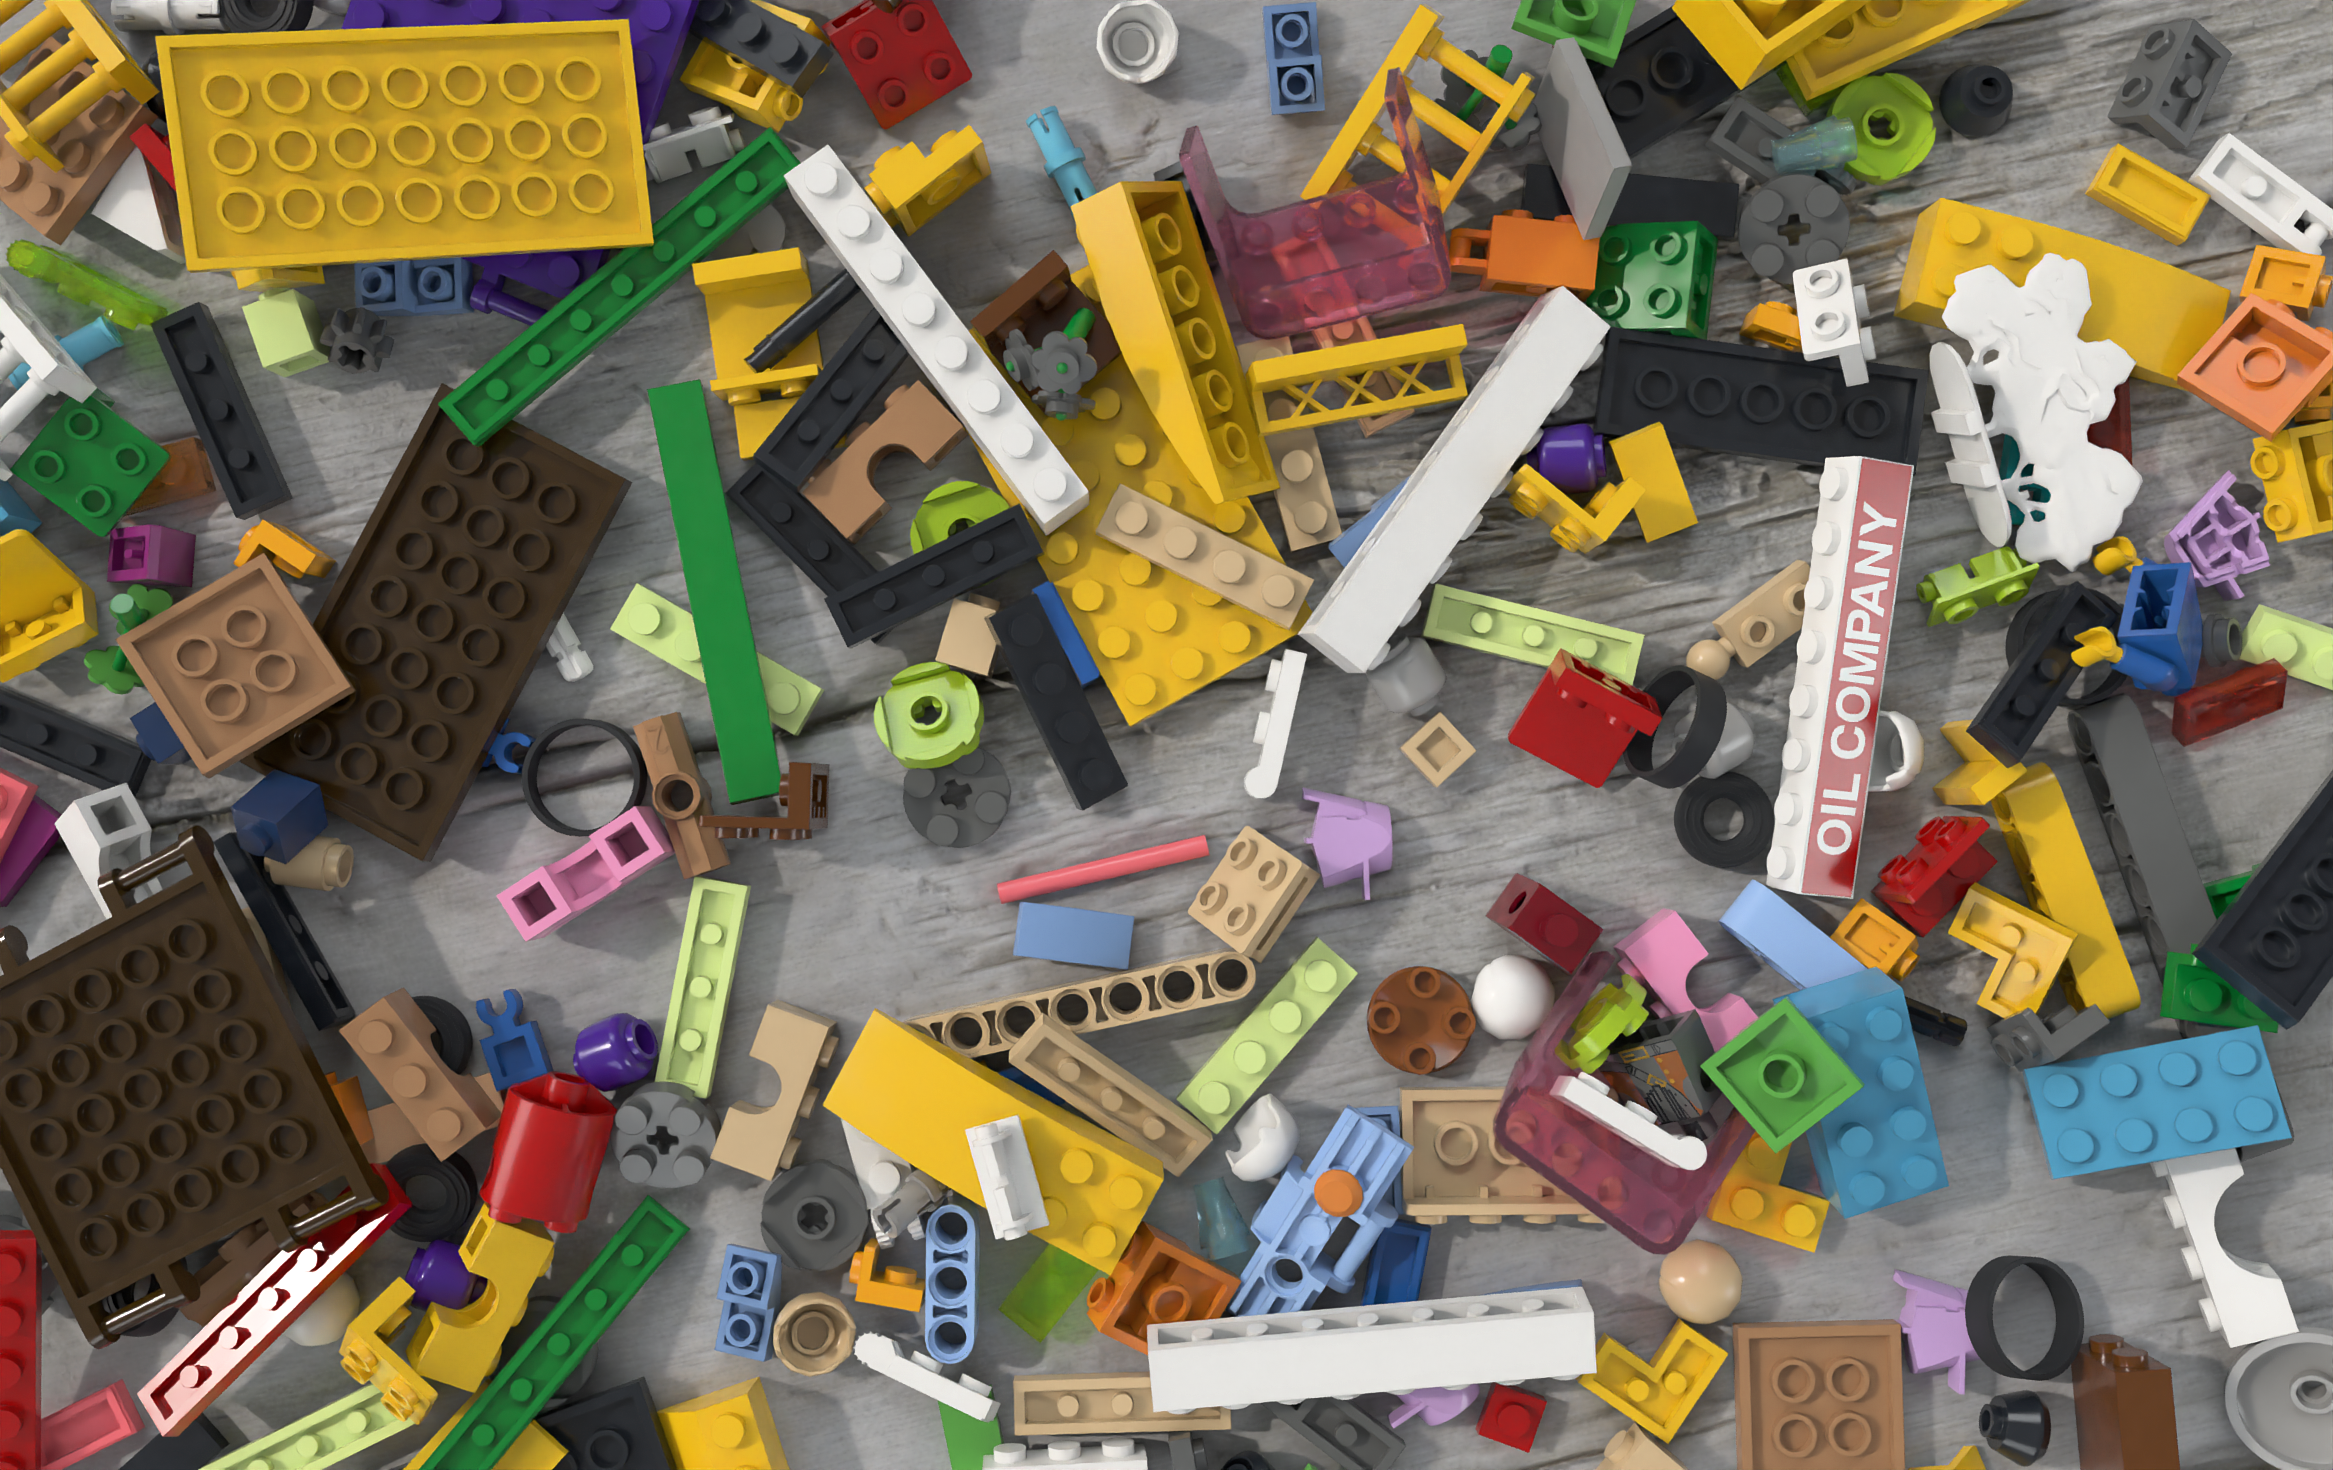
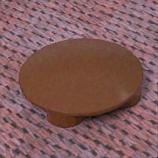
[1367,966,1476,1075]

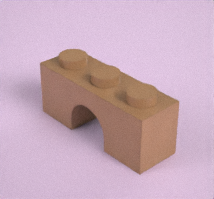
[802,380,968,545]
[339,987,502,1162]

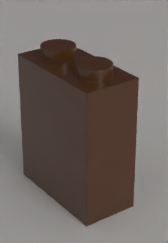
[2071,1334,2180,1470]

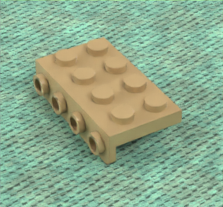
[1400,1086,1624,1224]

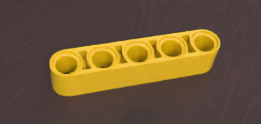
[1990,762,2141,1019]

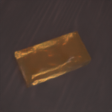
[124,437,216,517]

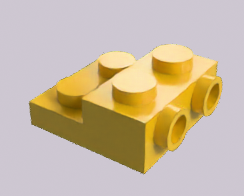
[679,0,831,133]
[863,125,992,237]
[2250,420,2333,543]

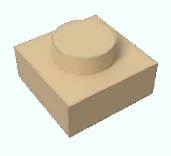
[1399,712,1476,787]

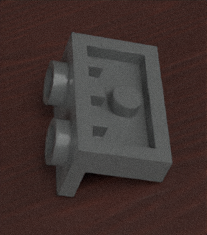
[2108,19,2232,150]
[1987,1004,2110,1072]

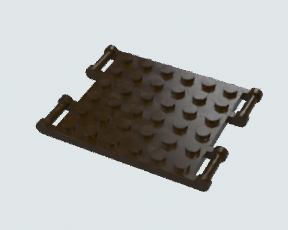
[0,825,389,1349]

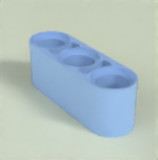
[1718,879,1867,990]
[925,1195,980,1364]

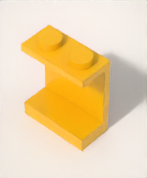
[692,247,824,406]

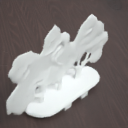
[1929,253,2143,572]

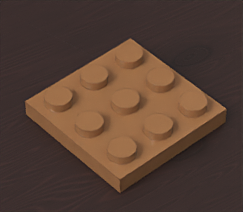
[0,37,158,246]
[115,553,356,779]
[1732,1319,1905,1470]

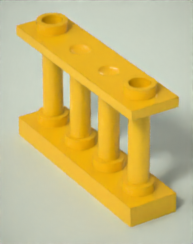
[0,0,160,173]
[1300,4,1536,269]

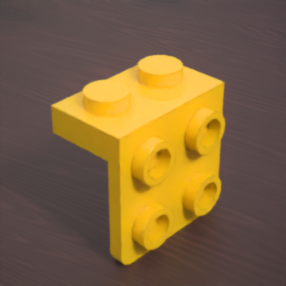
[0,529,99,683]

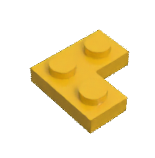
[1948,882,2079,1018]
[1706,1114,1830,1253]
[1575,1318,1728,1444]

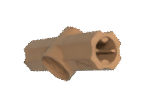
[633,712,731,880]
[179,1191,329,1327]

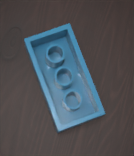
[1773,967,1949,1219]
[2022,1025,2292,1180]

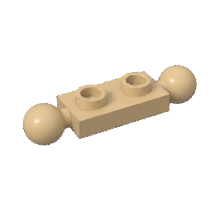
[1686,560,1810,680]

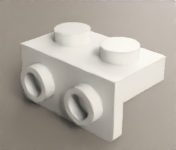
[1793,258,1876,387]

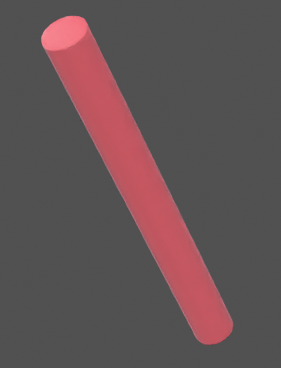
[997,835,1210,904]

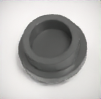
[2200,614,2242,668]

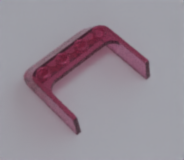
[1179,67,1452,340]
[1493,951,1756,1255]

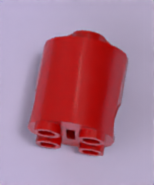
[479,1071,618,1233]

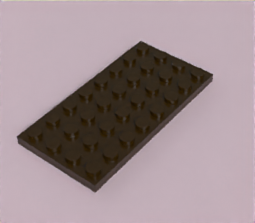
[239,383,632,862]

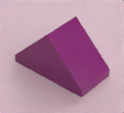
[107,524,196,587]

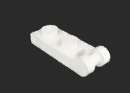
[2188,133,2333,255]
[1244,649,1307,798]
[1549,1072,1707,1170]

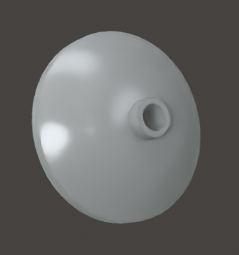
[2224,1327,2333,1470]

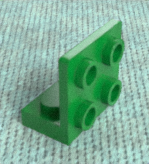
[1586,221,1718,340]
[9,388,172,537]

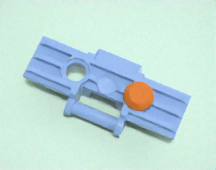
[1225,1104,1414,1317]

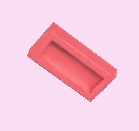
[41,1379,145,1470]

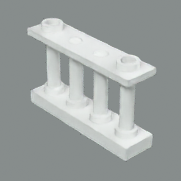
[0,274,97,482]

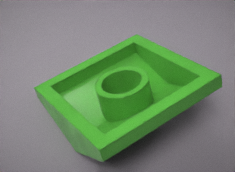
[1511,0,1636,68]
[1700,996,1865,1154]

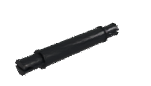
[744,268,862,373]

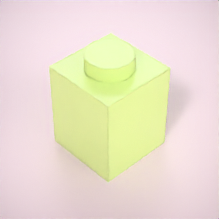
[242,288,330,378]

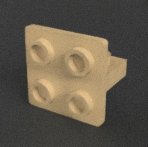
[1188,826,1321,963]

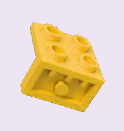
[1505,464,1647,554]
[339,1276,439,1425]

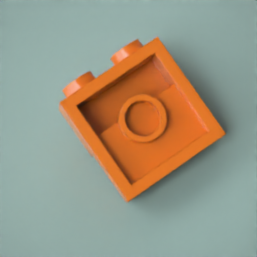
[2177,293,2333,442]
[1086,1221,1242,1355]

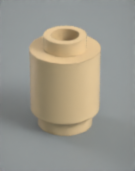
[264,835,354,891]

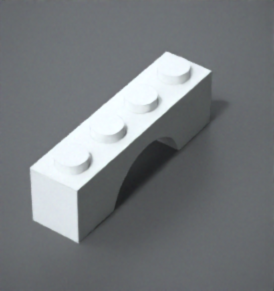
[55,783,163,919]
[2150,1148,2299,1348]

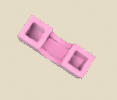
[496,806,675,942]
[1613,908,1758,1052]

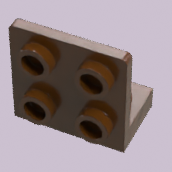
[970,250,1122,415]
[699,762,830,840]

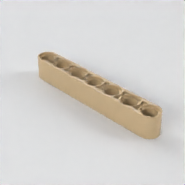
[903,948,1256,1058]

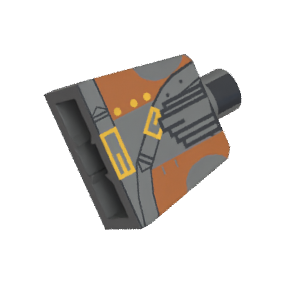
[1598,1009,1723,1141]

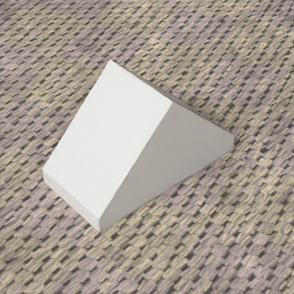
[91,146,186,264]

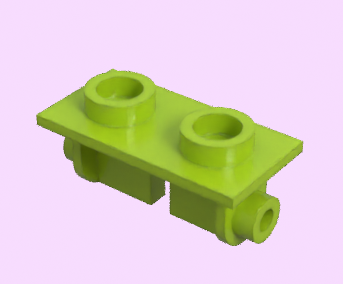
[1916,546,2040,627]

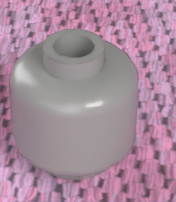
[1366,633,1447,716]
[1671,702,1755,779]

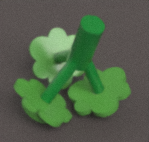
[84,584,173,695]

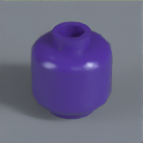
[1527,423,1607,495]
[573,1013,658,1092]
[404,1239,488,1312]

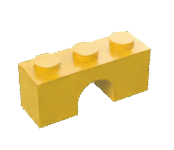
[405,1202,555,1393]

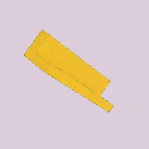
[1245,324,1468,437]

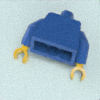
[2071,536,2203,696]

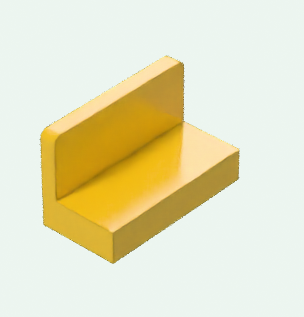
[1932,719,2027,805]

